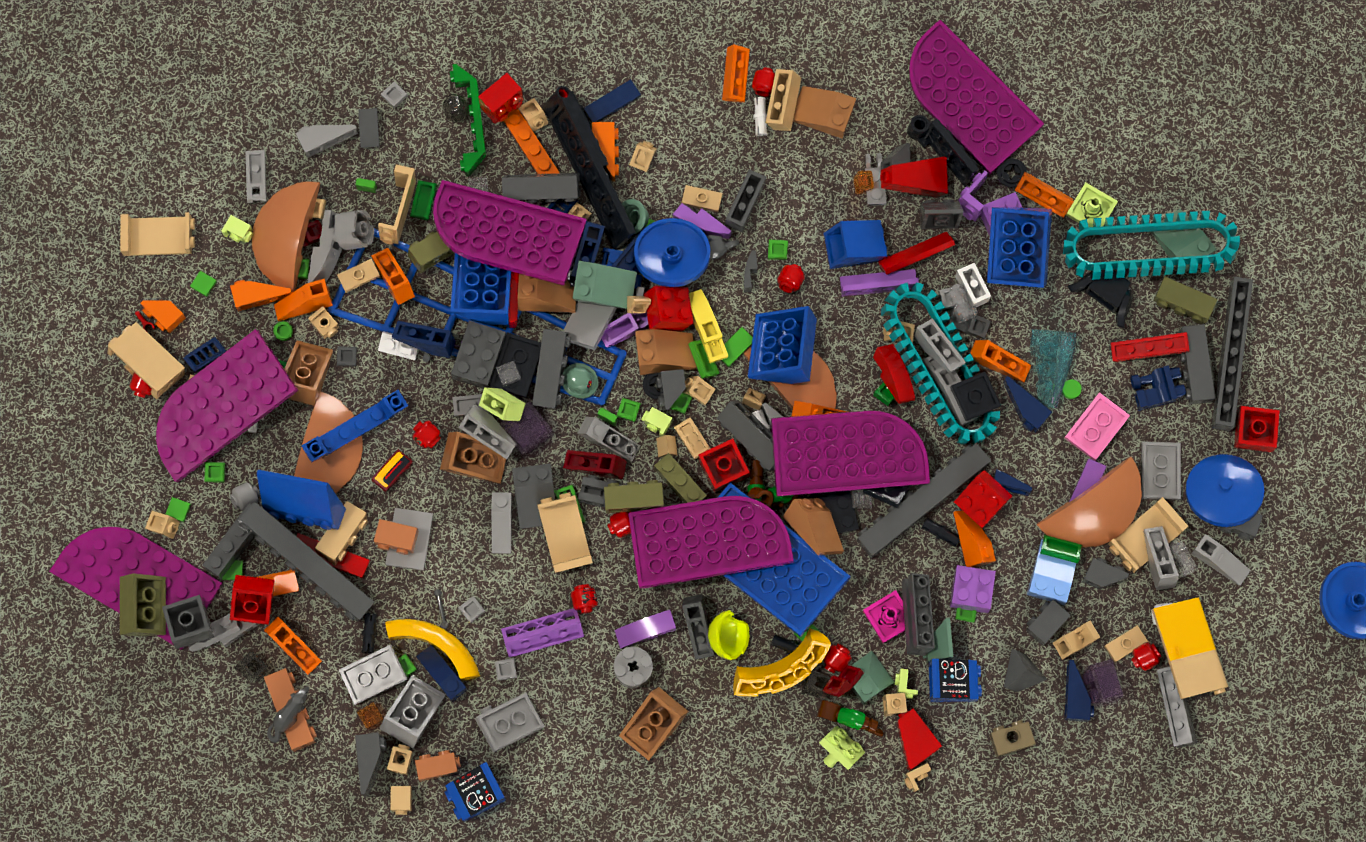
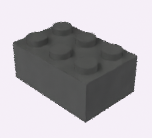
[451,321,506,389]

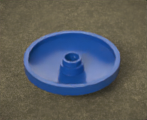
[634,218,710,287]
[1186,454,1264,527]
[1319,562,1366,639]

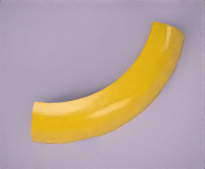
[385,619,480,682]
[733,628,831,697]

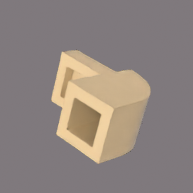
[1053,620,1100,660]

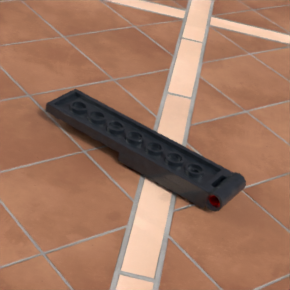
[542,86,636,250]

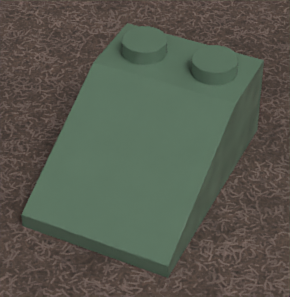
[1151,209,1216,275]
[573,261,637,309]

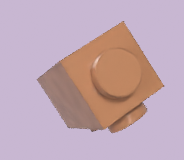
[415,750,461,781]

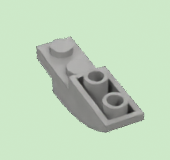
[308,210,342,283]
[923,356,978,426]

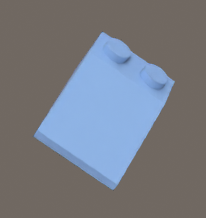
[1027,539,1076,605]

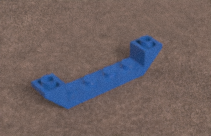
[301,390,408,463]

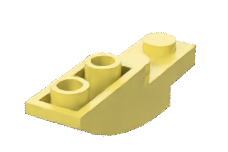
[689,289,728,364]

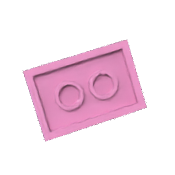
[1065,392,1130,461]

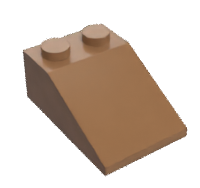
[793,86,856,139]
[517,274,576,313]
[635,329,697,375]
[284,340,333,406]
[440,432,506,484]
[783,498,844,555]
[619,687,689,761]

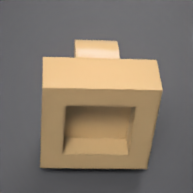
[568,203,592,221]

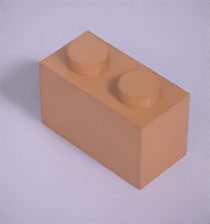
[374,519,419,555]

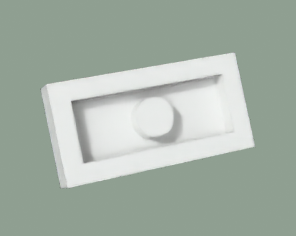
[378,331,418,360]

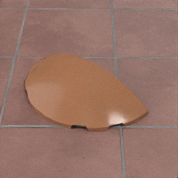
[252,182,320,292]
[743,347,837,411]
[294,392,363,494]
[1037,456,1142,548]

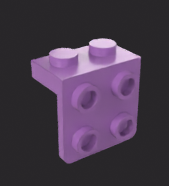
[958,170,988,222]

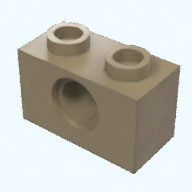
[989,720,1036,757]

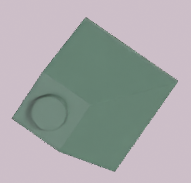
[922,618,953,663]
[851,651,894,705]

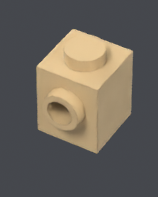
[391,786,412,815]

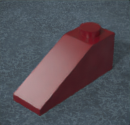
[563,450,627,479]

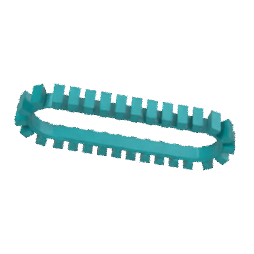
[1063,211,1240,280]
[881,282,1000,445]

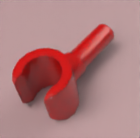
[135,311,155,333]

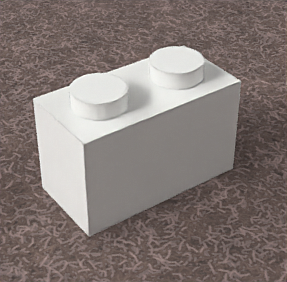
[955,263,991,309]

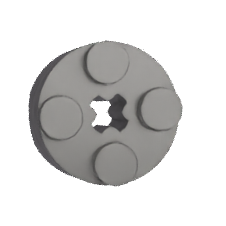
[332,210,374,250]
[614,647,653,689]

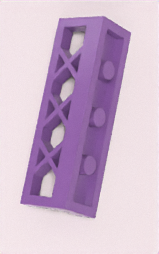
[840,269,919,297]
[501,608,584,658]

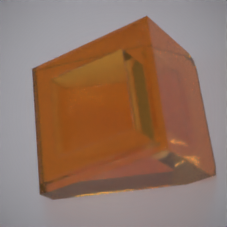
[853,171,874,195]

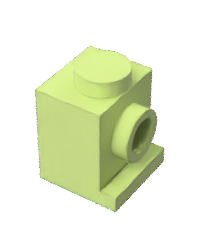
[221,215,253,243]
[641,407,672,437]

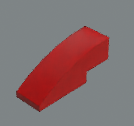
[873,344,915,404]

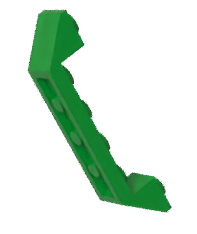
[450,64,486,177]

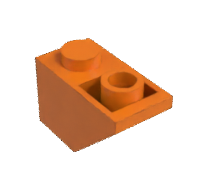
[141,300,186,334]

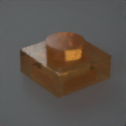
[357,702,383,729]

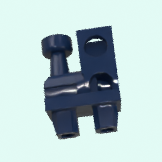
[1130,365,1186,411]

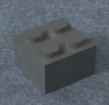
[162,595,214,649]

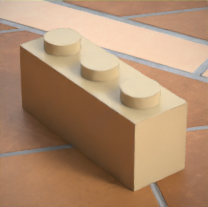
[765,69,801,131]
[315,501,368,565]

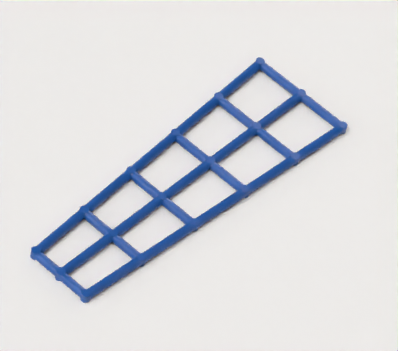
[328,225,627,407]

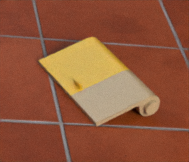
[1152,597,1228,699]

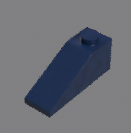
[571,221,605,277]
[392,321,456,358]
[1003,376,1052,433]
[416,645,467,702]
[1064,660,1094,722]

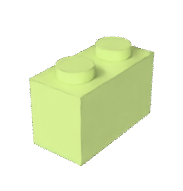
[479,387,526,421]

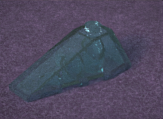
[1030,329,1076,408]

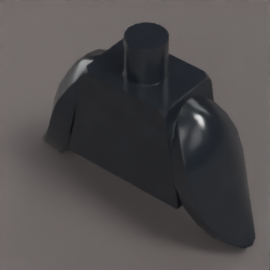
[1067,268,1133,328]

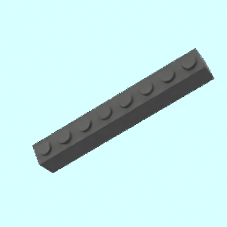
[1211,276,1253,431]
[857,443,991,559]
[238,502,374,621]

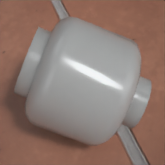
[230,482,260,511]

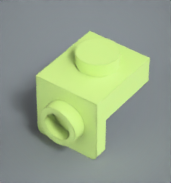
[894,669,918,699]

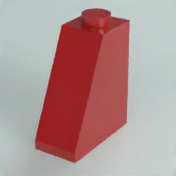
[896,709,942,771]

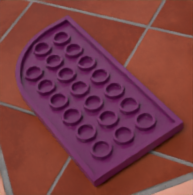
[909,20,1044,175]
[433,180,587,286]
[156,329,299,482]
[771,410,930,496]
[628,496,794,589]
[49,527,223,650]

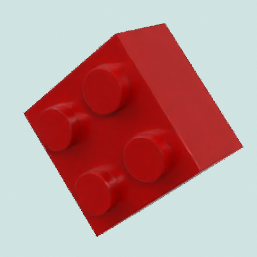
[478,73,524,124]
[644,286,693,331]
[1234,406,1280,452]
[698,439,750,493]
[954,470,1013,528]
[230,575,275,625]

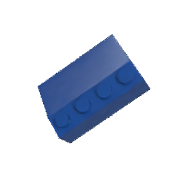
[987,207,1052,288]
[450,253,512,325]
[748,306,817,384]
[257,470,346,530]

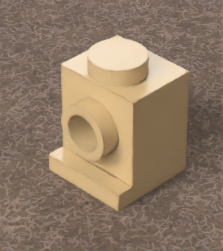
[308,306,339,339]
[387,744,413,776]

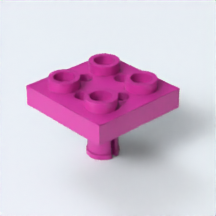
[863,590,905,644]

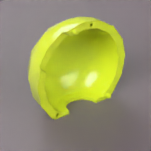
[708,610,750,660]

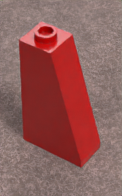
[880,157,948,198]

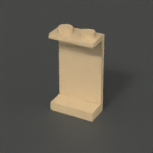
[378,164,416,245]
[120,212,195,256]
[108,322,185,399]
[537,492,593,573]
[1108,497,1188,573]

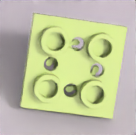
[1066,182,1118,228]
[819,726,865,770]

